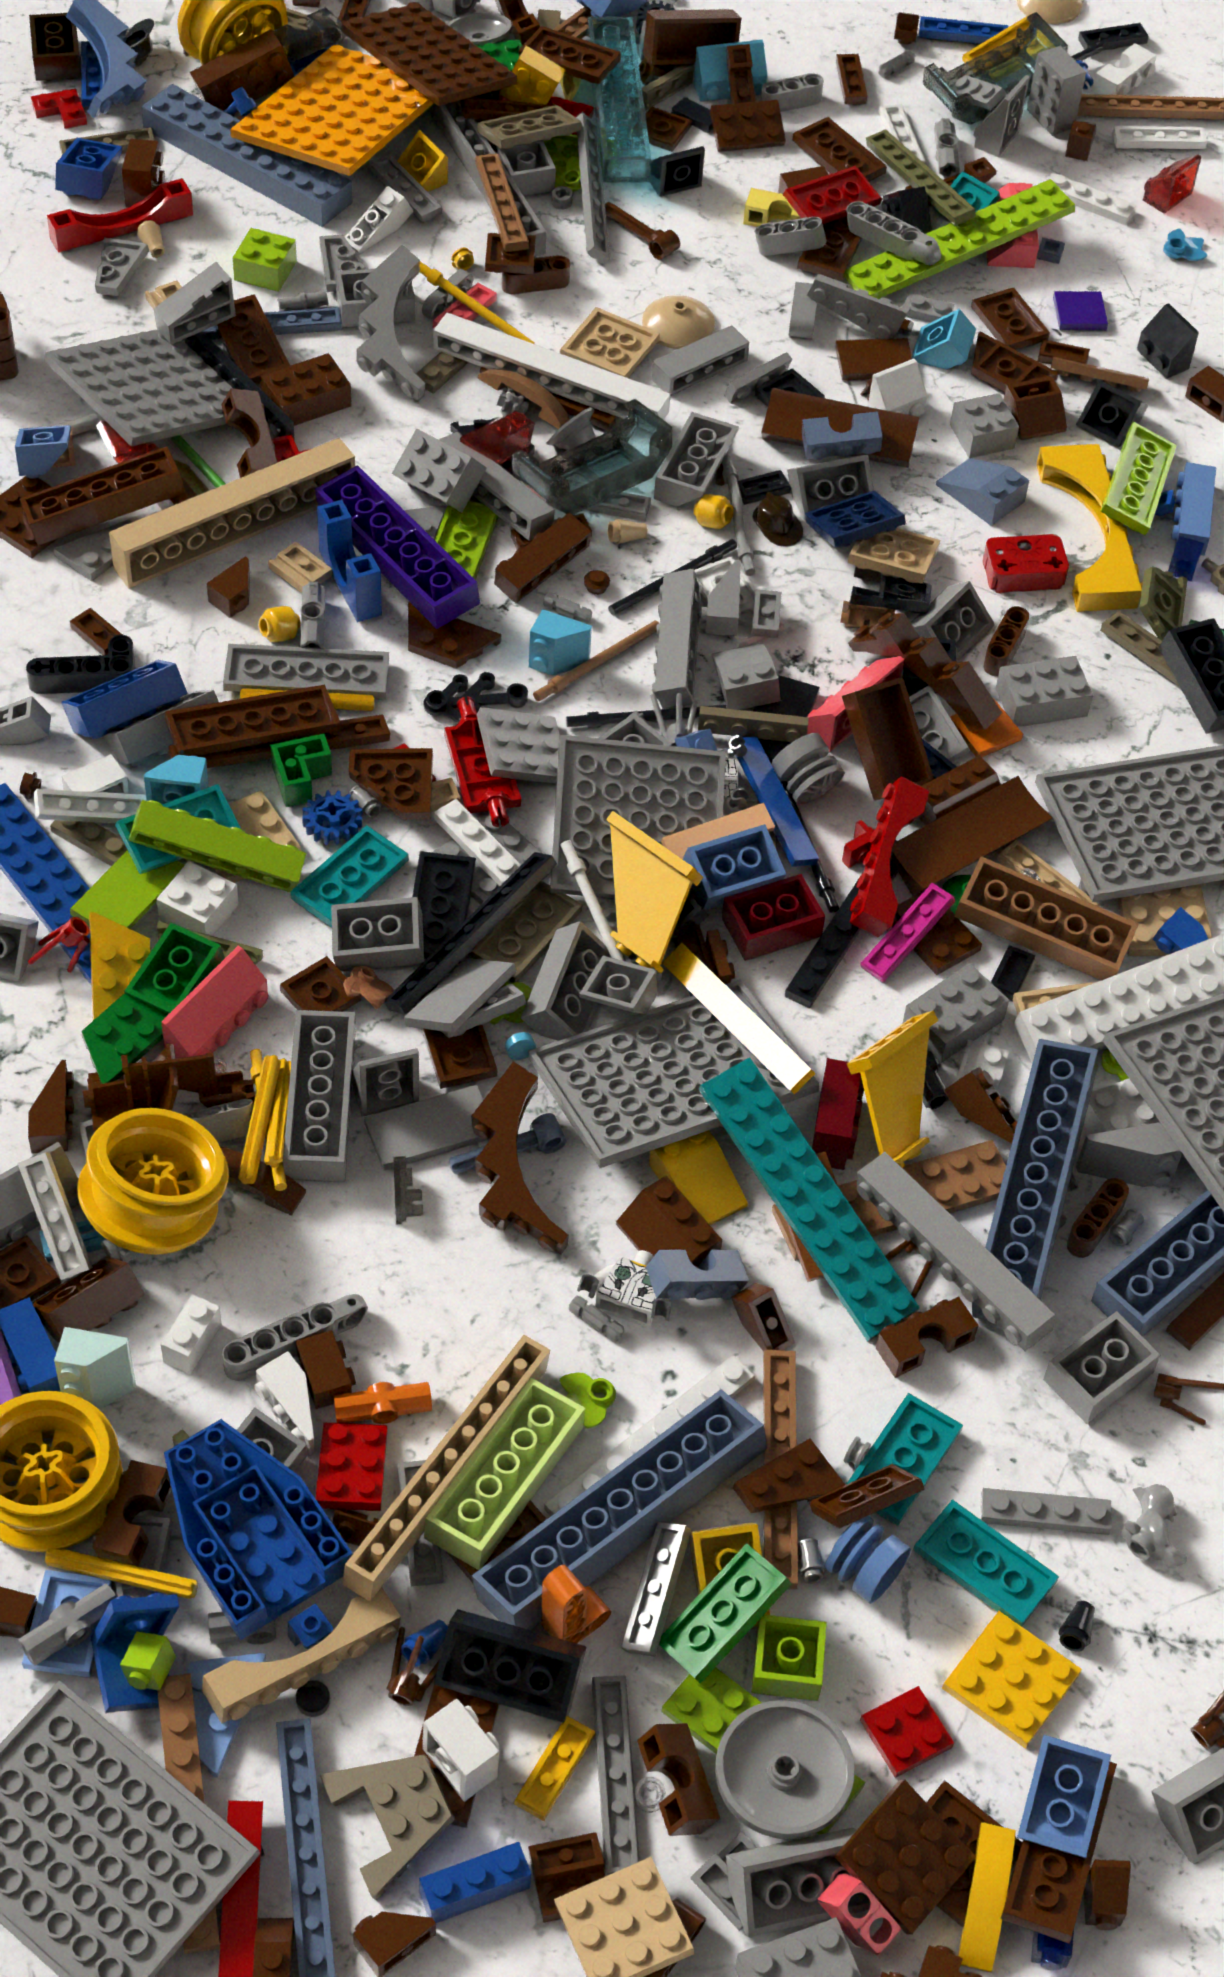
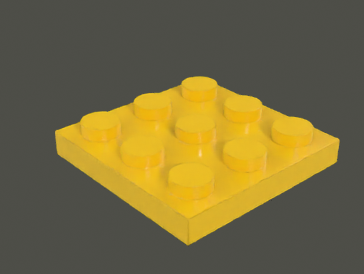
[942,1611,1082,1749]

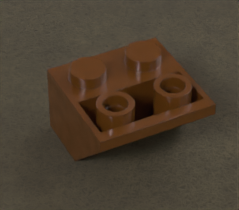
[1004,376,1067,440]

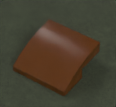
[528,1832,606,1923]

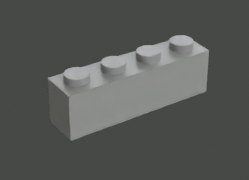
[651,325,750,396]

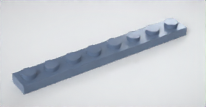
[276,1718,336,1977]

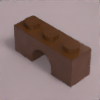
[876,1296,979,1378]
[92,1460,172,1567]
[637,1723,721,1836]

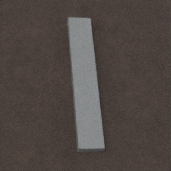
[592,1675,640,1876]

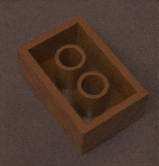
[261,353,352,426]

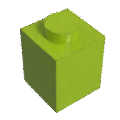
[120,1632,176,1690]

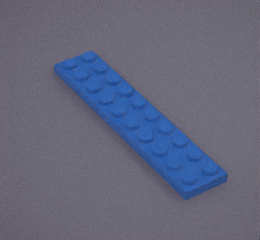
[0,783,91,985]

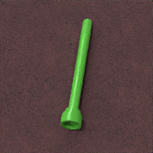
[170,435,226,488]

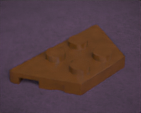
[971,331,1059,392]
[408,602,502,669]

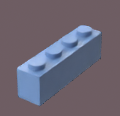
[1171,462,1216,556]

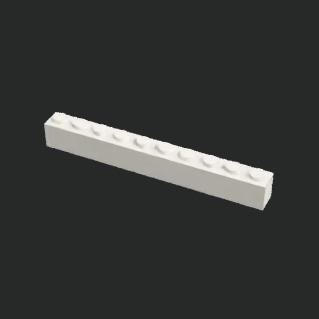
[433,313,671,431]

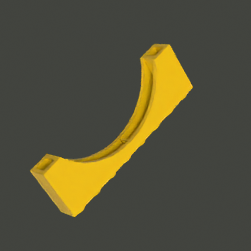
[1036,444,1143,612]

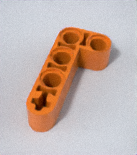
[541,1564,612,1644]

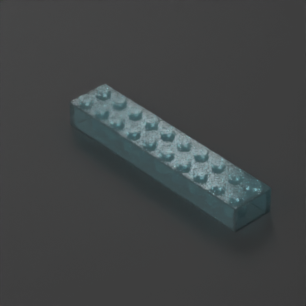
[586,17,651,183]

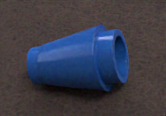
[401,1619,448,1667]

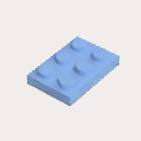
[22,1570,112,1678]

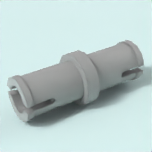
[277,290,329,311]

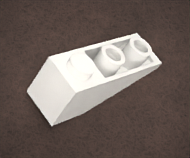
[345,186,414,254]
[254,1351,315,1456]

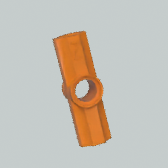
[333,1382,432,1424]

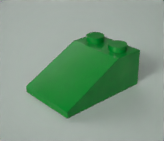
[124,922,225,1014]

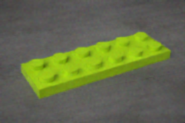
[1101,422,1177,535]
[661,1668,865,1835]

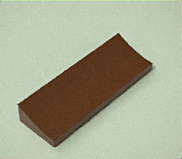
[761,388,919,468]
[20,446,186,546]
[890,776,1053,896]

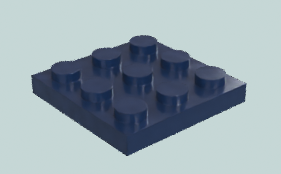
[804,490,906,548]

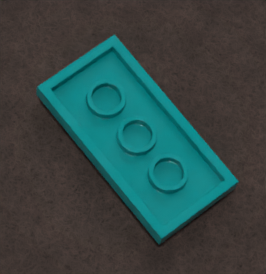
[115,784,241,874]
[290,825,409,928]
[846,1393,963,1526]
[913,1499,1059,1626]

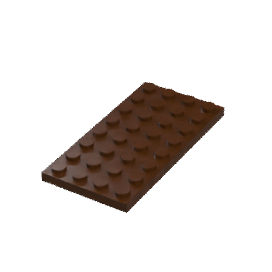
[341,2,517,106]

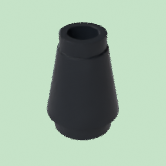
[1059,1601,1095,1652]

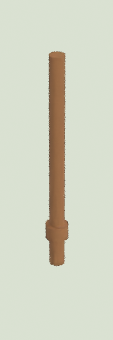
[533,620,659,702]

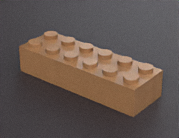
[954,856,1139,980]

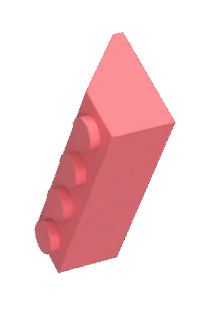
[986,183,1039,268]
[807,656,905,752]
[161,946,268,1059]

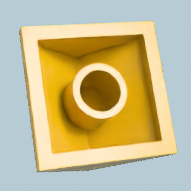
[397,130,448,192]

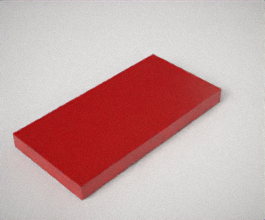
[783,166,883,224]

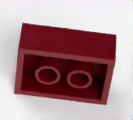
[721,874,825,961]
[812,1058,864,1170]

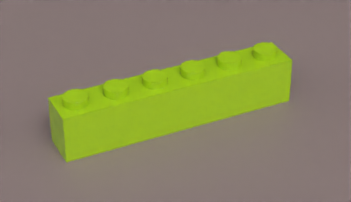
[128,800,306,892]

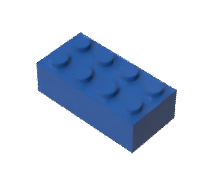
[61,659,188,739]

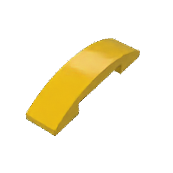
[958,1822,1016,1973]

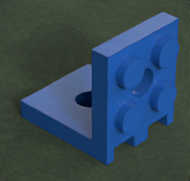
[90,1593,180,1713]

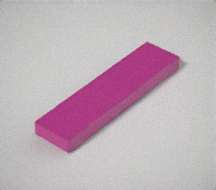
[860,882,955,983]

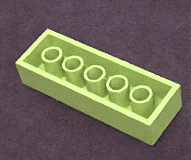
[424,1378,585,1570]

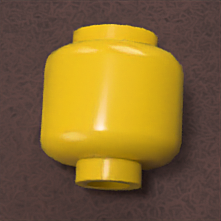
[694,494,734,529]
[259,606,301,643]

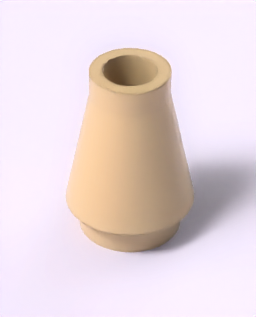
[137,220,165,257]
[607,519,647,545]

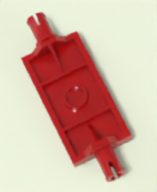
[444,696,522,827]

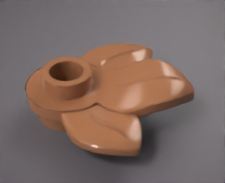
[343,966,394,1009]

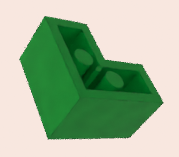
[270,734,332,807]

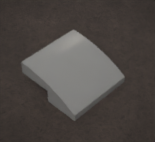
[690,1831,757,1931]

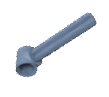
[449,1113,567,1174]

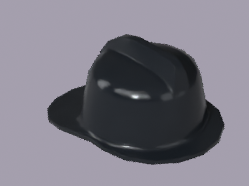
[125,19,155,66]

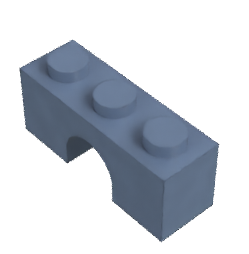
[802,412,883,459]
[646,1250,749,1300]

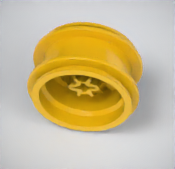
[177,0,288,65]
[77,1108,229,1255]
[0,1391,123,1552]

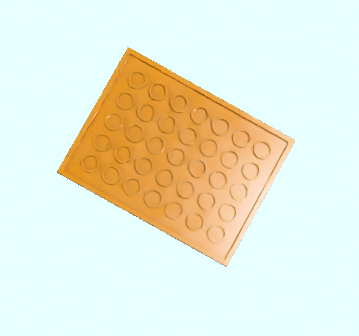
[230,45,434,176]

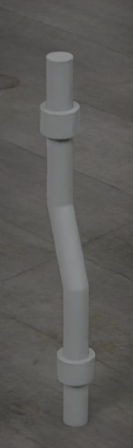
[722,455,756,576]

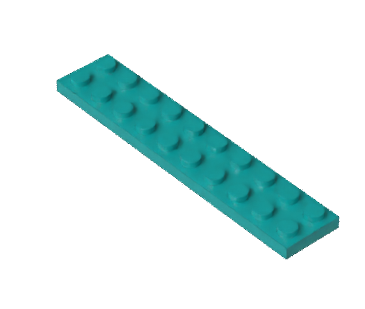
[698,1057,920,1342]

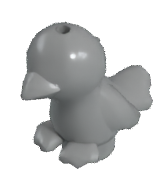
[1121,1484,1187,1568]

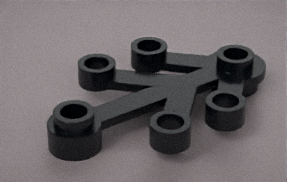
[423,672,528,723]

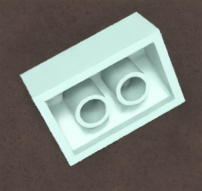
[54,1327,136,1410]

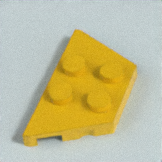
[89,912,150,1020]

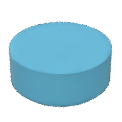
[505,1032,536,1060]

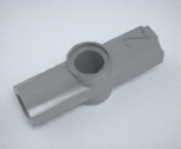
[934,118,960,179]
[300,582,325,648]
[18,1583,117,1666]

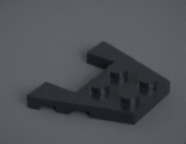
[849,566,932,613]

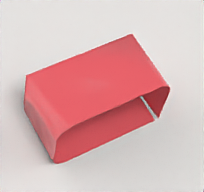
[817,1874,902,1955]

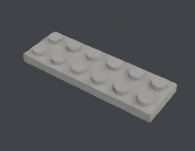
[223,643,389,699]

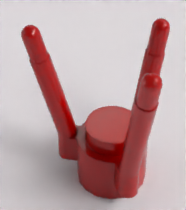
[28,917,90,973]

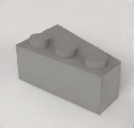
[154,262,236,345]

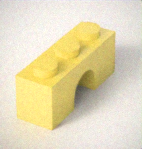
[743,188,801,227]

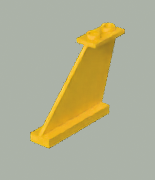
[606,811,704,974]
[847,1010,938,1168]

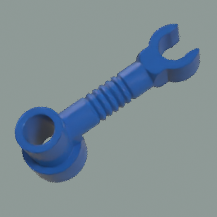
[224,87,258,117]

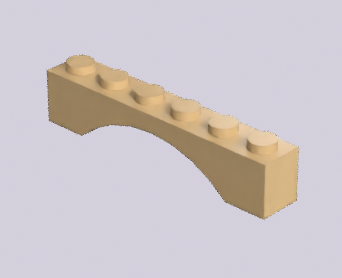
[202,1587,401,1724]

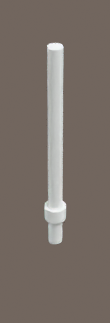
[561,840,626,962]

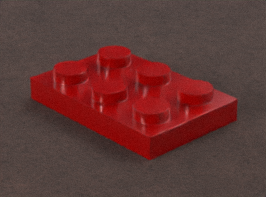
[316,1422,387,1511]

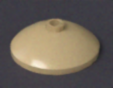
[1017,0,1083,24]
[642,295,715,349]

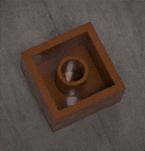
[122,138,165,207]

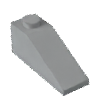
[701,560,741,636]
[0,696,51,745]

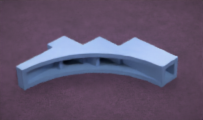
[66,0,147,118]

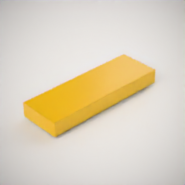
[514,1716,596,1821]

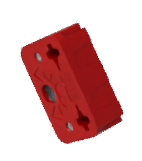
[983,534,1069,593]

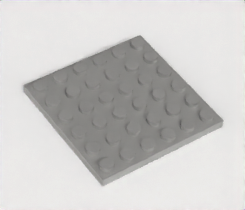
[44,329,232,446]
[550,735,726,909]

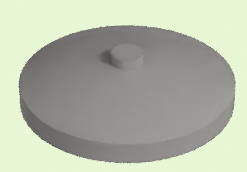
[715,1700,855,1839]

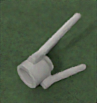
[650,693,698,746]

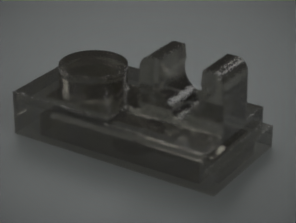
[393,1156,423,1225]

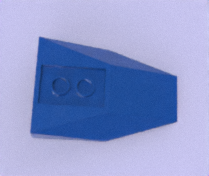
[164,1419,353,1641]

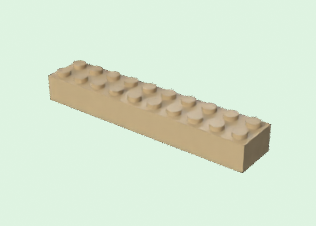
[109,438,355,589]

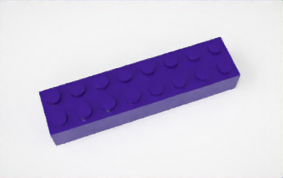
[315,465,480,629]

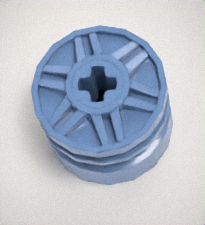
[825,1516,912,1604]

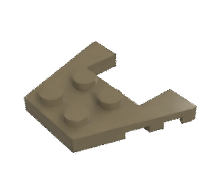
[320,1755,455,1900]

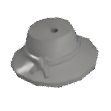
[546,407,595,455]

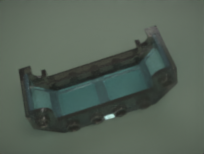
[923,12,1068,125]
[512,399,672,515]

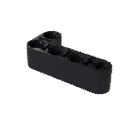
[26,634,135,694]

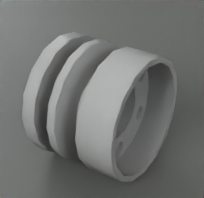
[771,733,845,805]

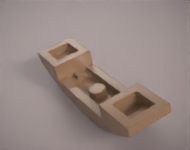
[477,369,570,429]

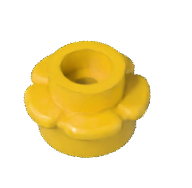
[451,247,474,271]

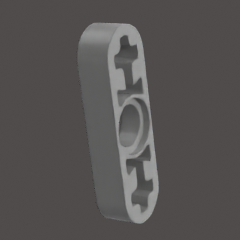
[422,269,474,320]

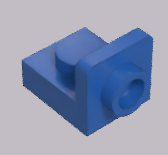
[287,1603,333,1649]

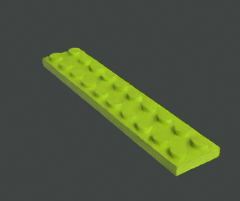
[844,179,1075,299]

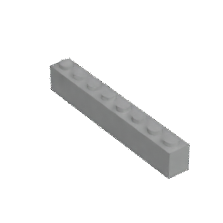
[857,1152,1055,1352]

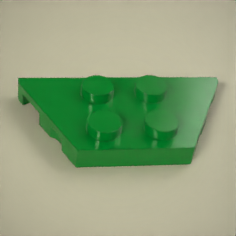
[82,994,168,1084]

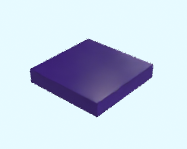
[1053,291,1108,330]

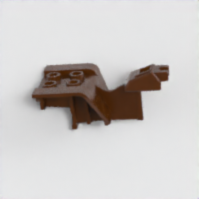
[83,1044,255,1133]

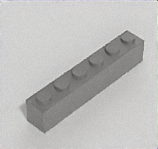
[439,432,555,541]
[652,569,701,709]

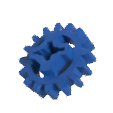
[302,790,363,845]

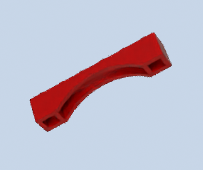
[47,178,193,253]
[849,776,930,937]

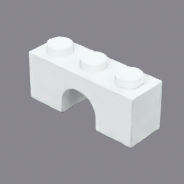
[1092,43,1156,95]

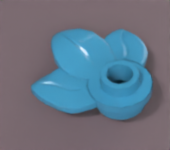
[1163,228,1207,261]

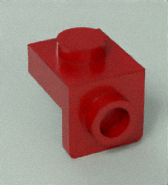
[842,820,874,868]

